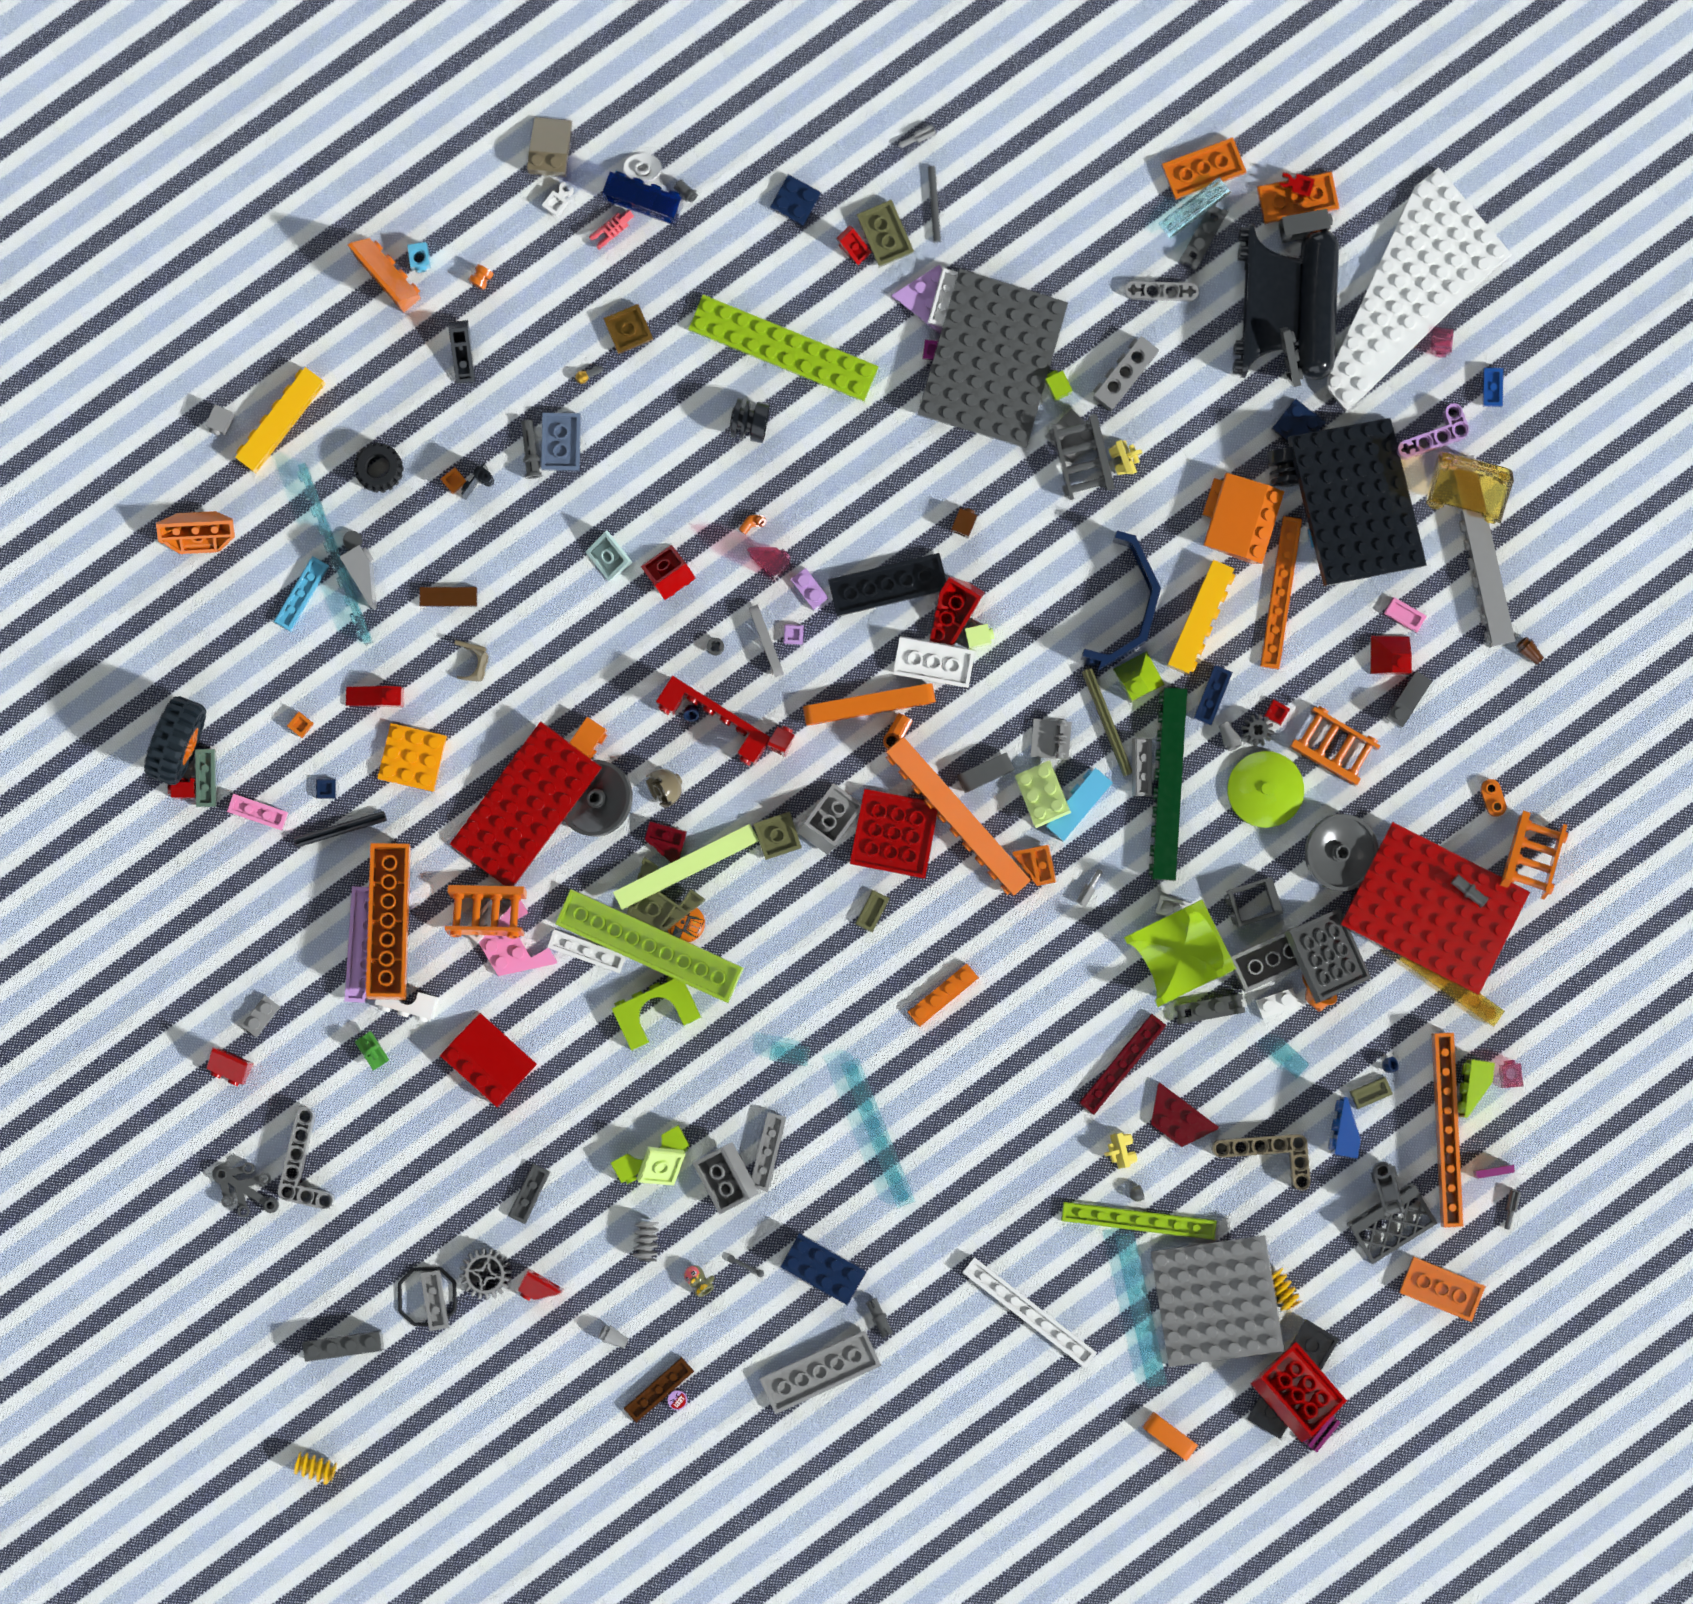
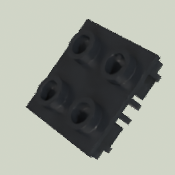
[461,463,494,500]

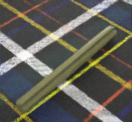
[1082,668,1132,776]

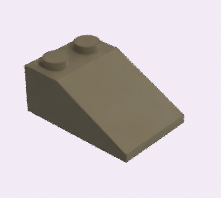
[527,117,572,178]

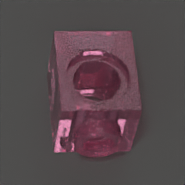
[1430,328,1454,358]
[1499,1060,1523,1088]

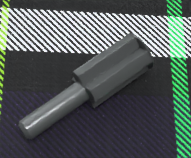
[1504,1190,1521,1230]

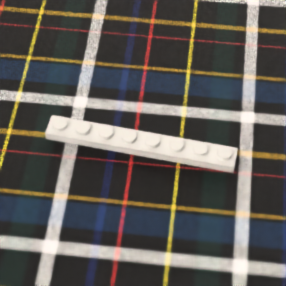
[962,1257,1097,1368]

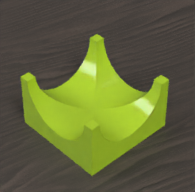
[1124,900,1236,1007]

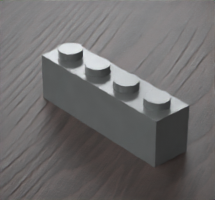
[302,1330,384,1362]

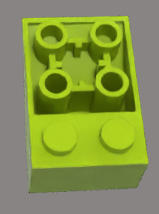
[1457,1060,1495,1118]

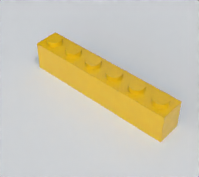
[235,367,326,474]
[1167,559,1236,675]

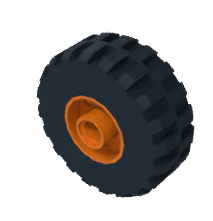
[144,696,206,785]

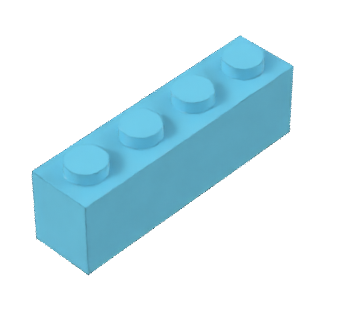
[1045,768,1113,842]

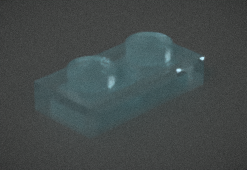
[1268,1038,1310,1078]
[769,1041,810,1066]

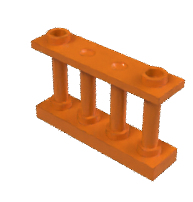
[1289,706,1380,786]
[1500,810,1568,900]
[445,885,527,939]

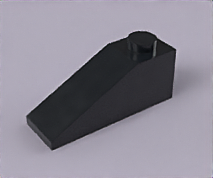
[449,320,475,383]

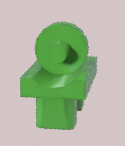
[354,1031,390,1071]

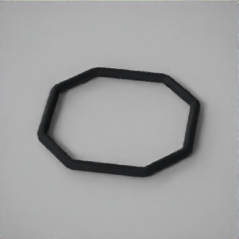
[398,1267,457,1326]

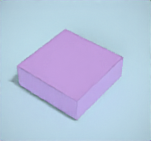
[784,624,804,645]

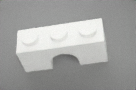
[375,992,439,1022]

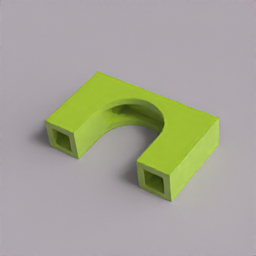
[612,977,702,1051]

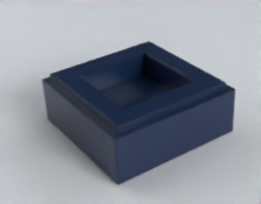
[316,779,336,799]

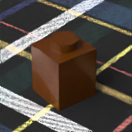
[951,507,978,539]

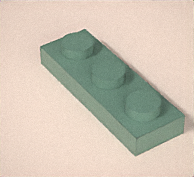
[195,749,216,807]

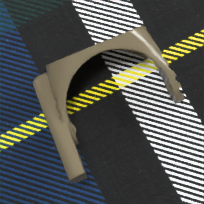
[454,640,488,682]

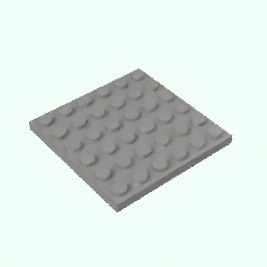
[1151,1235,1284,1367]

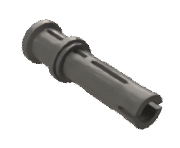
[521,420,542,479]

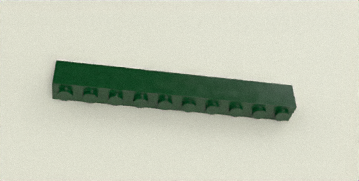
[1148,688,1187,881]

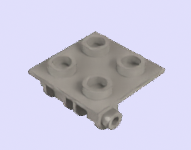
[1030,719,1072,760]

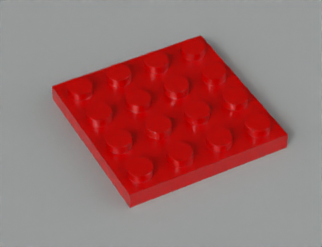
[850,789,938,879]

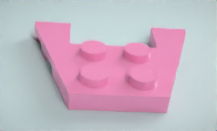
[479,901,558,976]

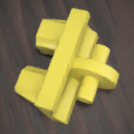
[1108,440,1142,475]
[1104,1133,1138,1169]

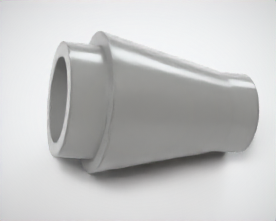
[1218,721,1242,751]
[598,1324,629,1349]

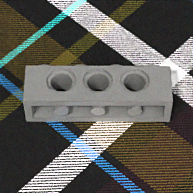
[1093,336,1159,412]

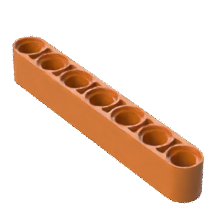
[803,683,936,726]

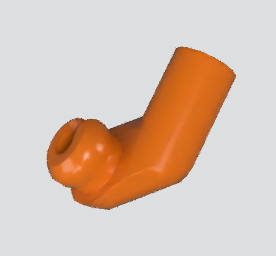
[738,514,766,535]

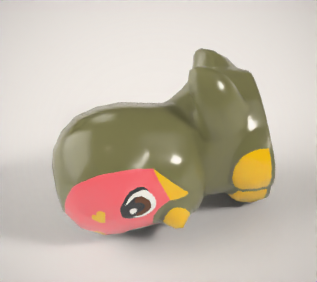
[684,1265,714,1297]

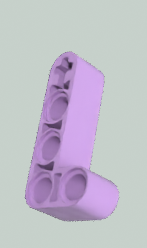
[1397,403,1469,460]

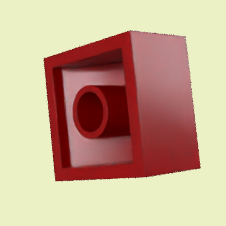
[640,545,696,600]
[206,1048,254,1086]

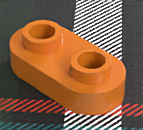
[1480,779,1506,817]

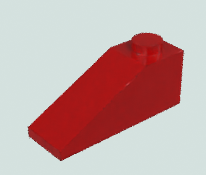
[346,686,404,708]
[767,726,795,757]

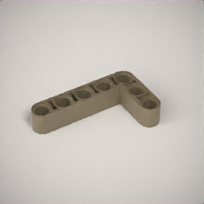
[1211,1134,1310,1191]

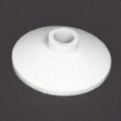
[624,153,662,182]

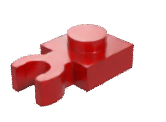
[1279,173,1315,198]

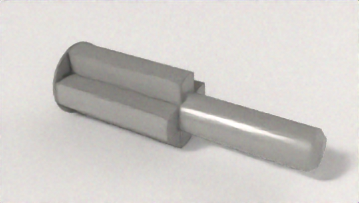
[898,124,936,148]
[1076,869,1102,907]

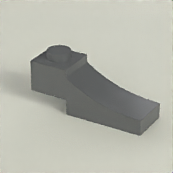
[1385,671,1432,729]

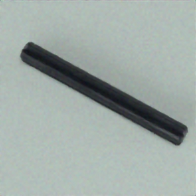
[294,811,387,847]

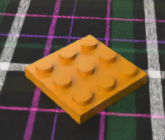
[377,723,447,792]

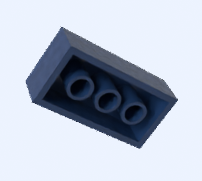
[780,1233,867,1306]

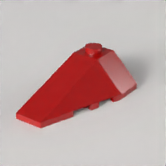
[930,576,985,645]

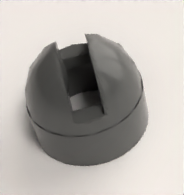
[1130,1185,1145,1201]

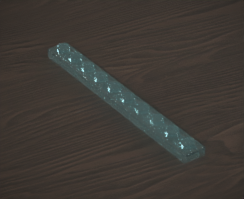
[297,463,373,645]

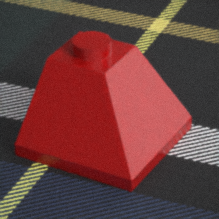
[1370,636,1412,675]
[518,1270,564,1301]

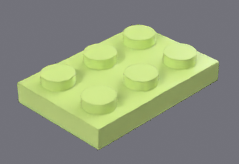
[1015,760,1071,828]

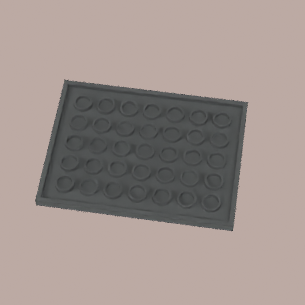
[917,269,1068,449]

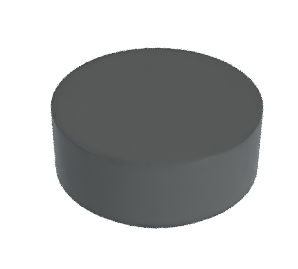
[343,531,363,550]

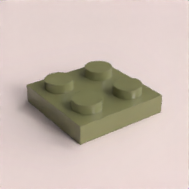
[754,811,802,860]

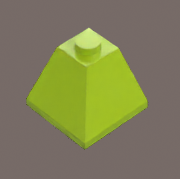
[1113,651,1165,702]

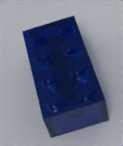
[602,171,683,226]

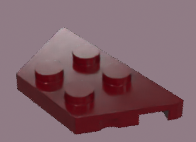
[1151,1082,1219,1147]

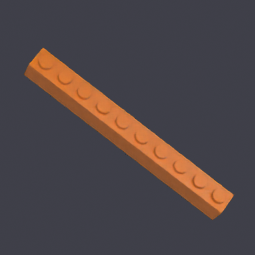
[885,737,1031,896]
[1431,1033,1463,1228]

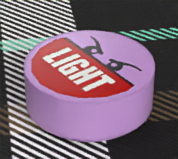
[668,1390,687,1410]

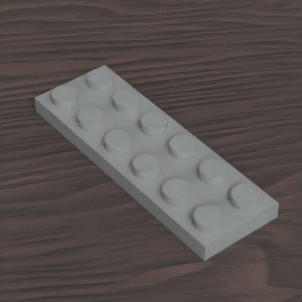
[760,1330,881,1414]

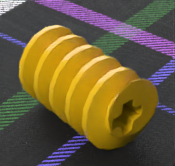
[1272,1267,1303,1311]
[294,1451,338,1485]

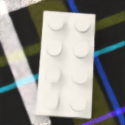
[893,636,975,688]

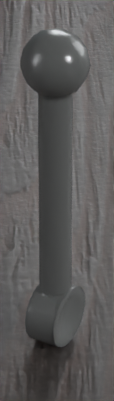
[727,1255,764,1277]

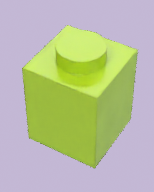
[1045,370,1073,402]

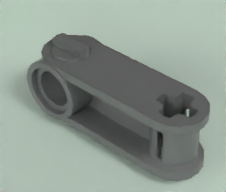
[1371,1161,1405,1218]

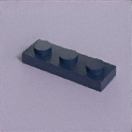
[1193,665,1233,726]

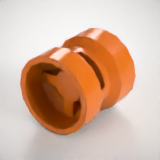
[468,264,494,290]

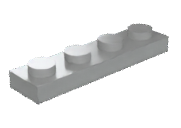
[752,1112,786,1192]

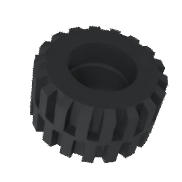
[353,442,404,493]

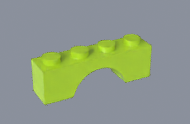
[611,1125,690,1184]

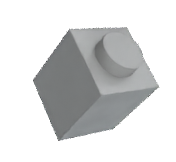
[206,405,235,436]

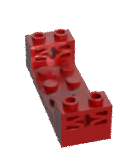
[656,675,770,766]

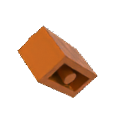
[570,717,608,759]

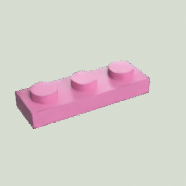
[227,794,288,831]

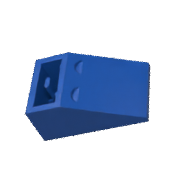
[1328,1097,1361,1159]

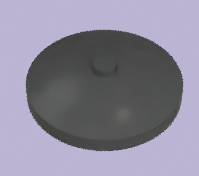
[564,760,633,837]
[1305,814,1379,891]

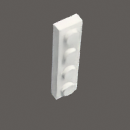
[548,929,626,973]

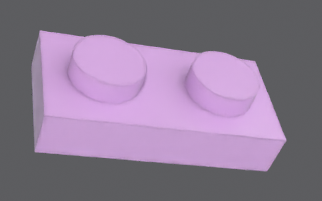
[791,568,829,610]

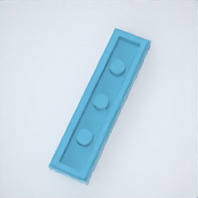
[274,556,329,632]

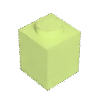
[965,624,994,649]

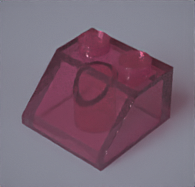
[747,547,791,581]

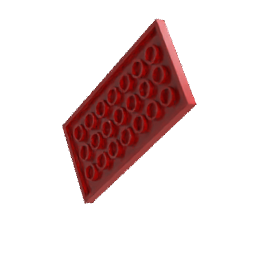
[450,721,603,886]

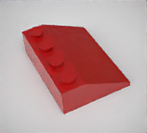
[440,1013,537,1107]
[1250,1342,1347,1442]

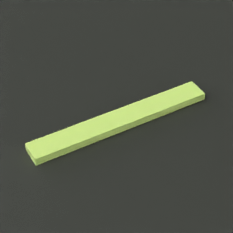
[613,824,759,910]

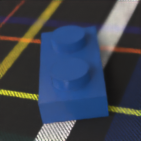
[1483,368,1503,407]

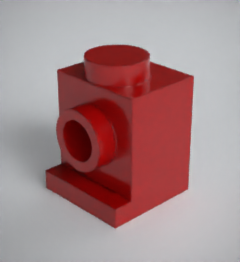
[167,778,196,799]

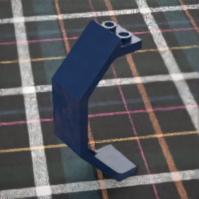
[1081,531,1161,672]

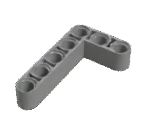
[278,1108,335,1209]

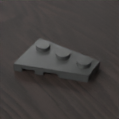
[1279,327,1303,387]

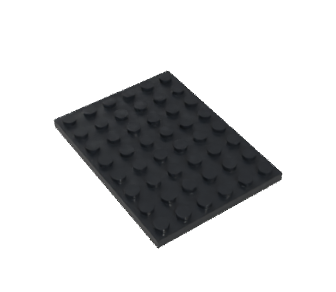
[1288,418,1427,587]

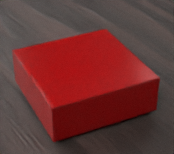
[1264,699,1290,726]

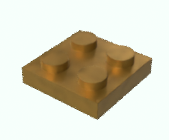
[603,304,653,354]

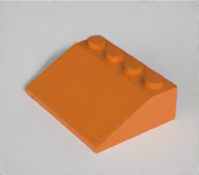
[348,238,421,313]
[1203,473,1285,564]

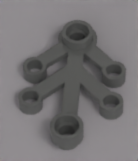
[212,1162,279,1217]

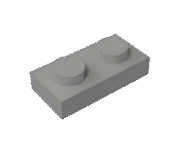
[241,995,281,1037]

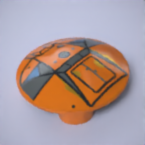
[668,908,705,942]

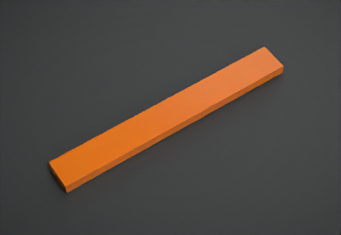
[1260,516,1302,670]

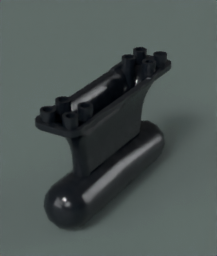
[1232,223,1339,380]

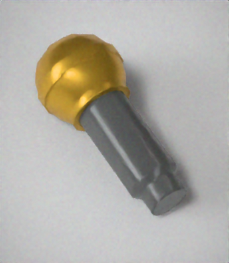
[575,366,603,384]

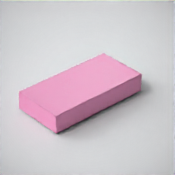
[1383,597,1427,633]

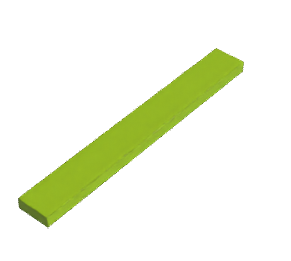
[1061,1202,1217,1240]

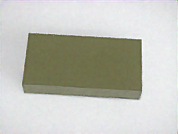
[855,890,890,932]
[1349,1077,1393,1109]

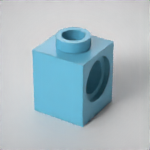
[407,242,431,273]

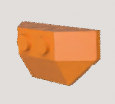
[156,511,235,554]

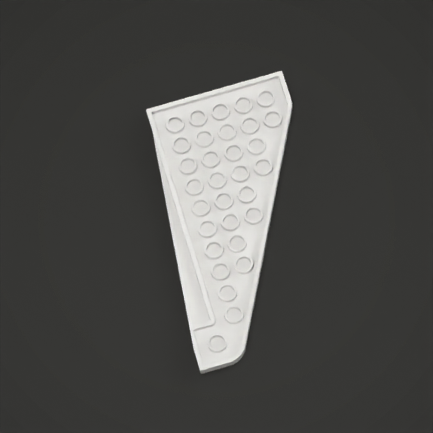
[1327,168,1512,411]

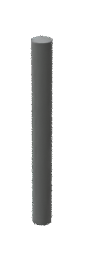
[928,166,941,243]

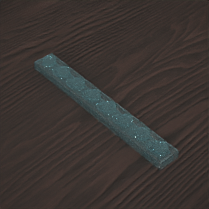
[841,1058,915,1208]
[1115,1232,1167,1388]

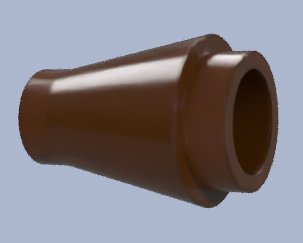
[1516,637,1544,665]

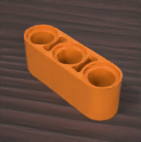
[1142,1412,1198,1461]

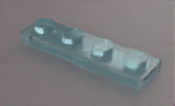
[1158,177,1231,239]

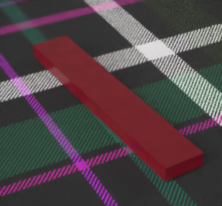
[1079,1013,1167,1115]

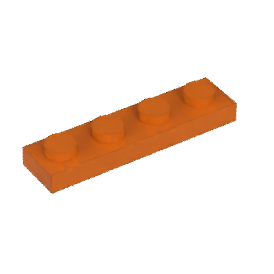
[908,963,979,1027]

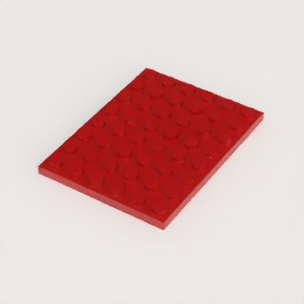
[1340,822,1530,995]

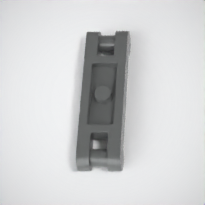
[1179,202,1228,270]
[1174,994,1246,1024]

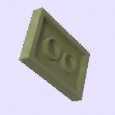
[857,200,914,268]

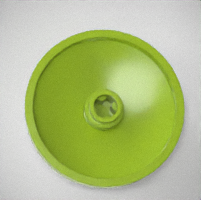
[1227,751,1304,828]

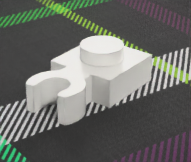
[542,182,574,218]

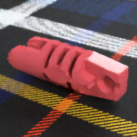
[589,210,634,250]

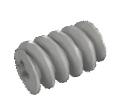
[633,1221,659,1261]

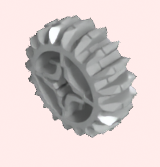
[459,1247,512,1300]

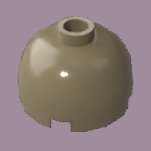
[646,769,682,808]

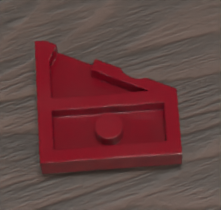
[645,821,687,863]

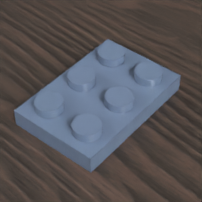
[541,413,581,471]

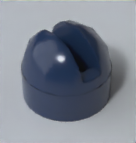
[683,705,699,721]
[1381,1057,1399,1073]

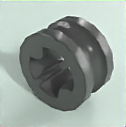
[707,638,724,656]

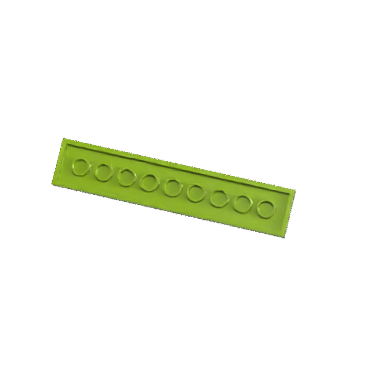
[688,295,879,402]
[555,889,744,1003]

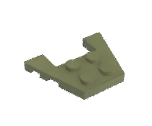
[627,857,706,932]

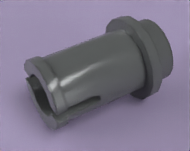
[674,179,698,203]

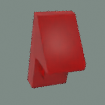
[836,225,871,265]

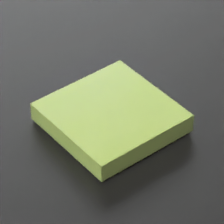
[637,1147,685,1185]

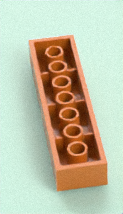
[366,843,411,1000]

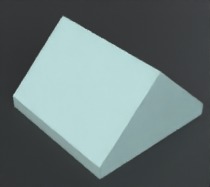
[586,531,632,581]

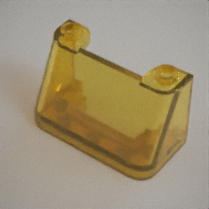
[1426,452,1514,524]

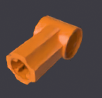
[883,713,913,750]

